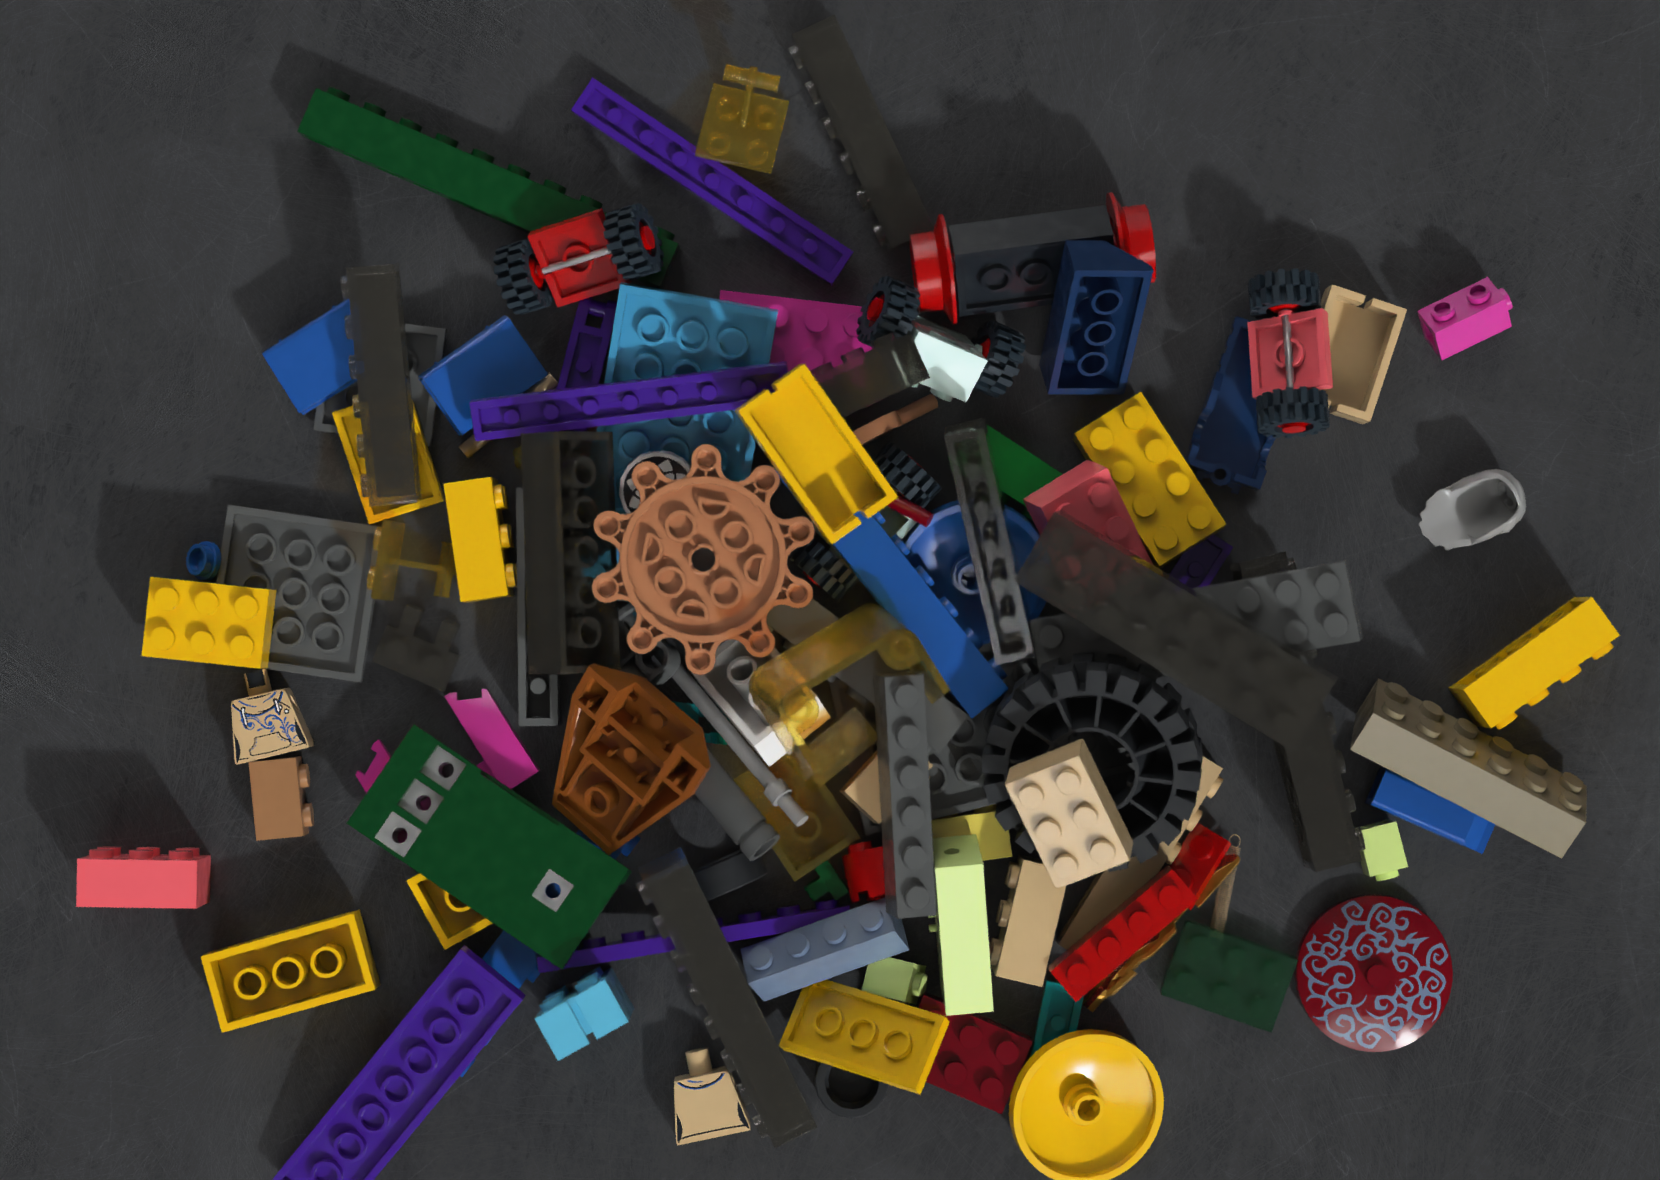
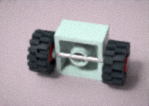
[856,276,1026,402]
[788,441,942,603]

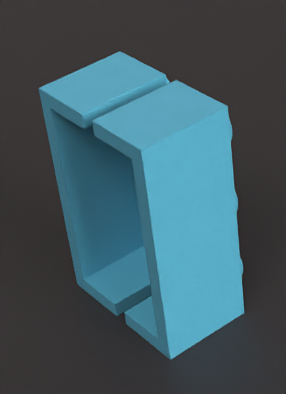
[535,966,634,1061]

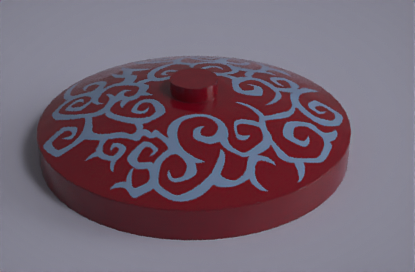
[1294,894,1453,1052]

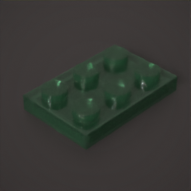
[1160,919,1298,1033]

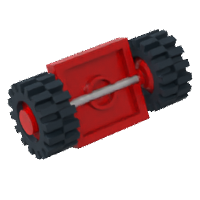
[493,203,664,315]

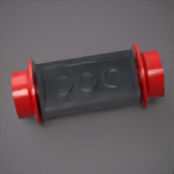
[909,192,1156,325]

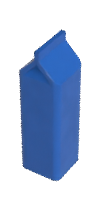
[1365,768,1495,854]

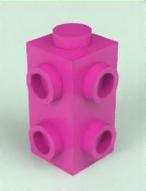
[1418,277,1513,360]

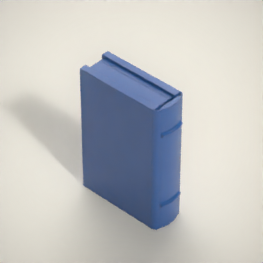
[262,296,393,415]
[418,315,548,436]

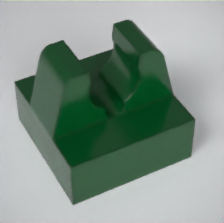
[804,857,849,901]

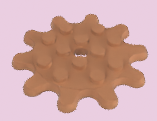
[592,444,815,675]

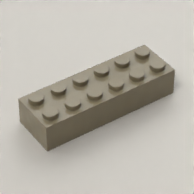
[1350,678,1587,859]

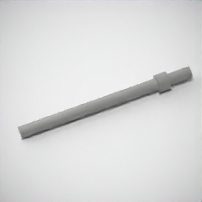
[653,649,809,827]

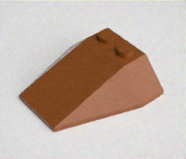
[552,664,711,855]

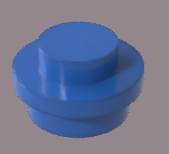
[186,541,221,581]

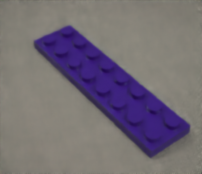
[272,945,526,1180]

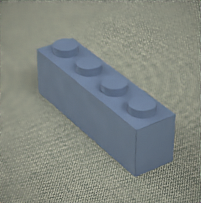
[740,897,910,1001]

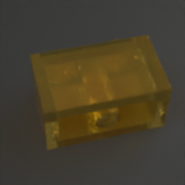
[786,707,877,791]

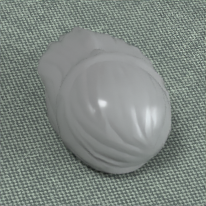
[1418,469,1526,550]

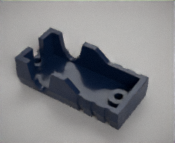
[1185,316,1276,495]

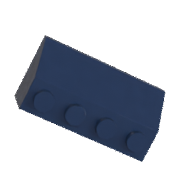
[1039,240,1153,395]

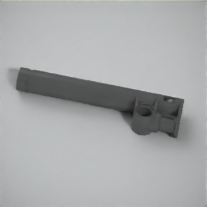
[578,603,780,861]

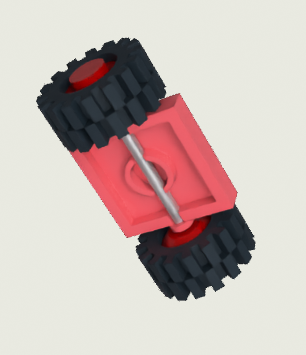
[1247,269,1333,438]

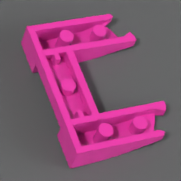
[355,688,541,843]

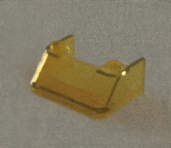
[749,603,950,782]

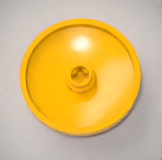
[1009,1029,1164,1180]

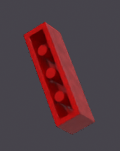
[1047,865,1198,1002]

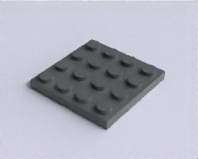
[216,505,385,683]

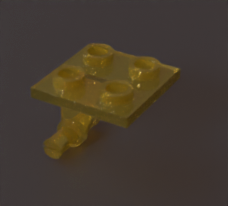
[695,63,789,174]
[367,519,457,601]

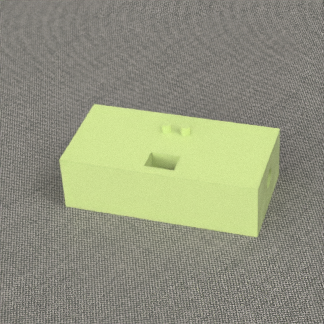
[928,834,994,1016]

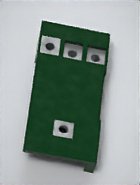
[347,725,632,970]

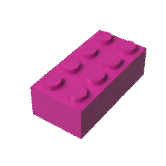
[719,290,873,390]

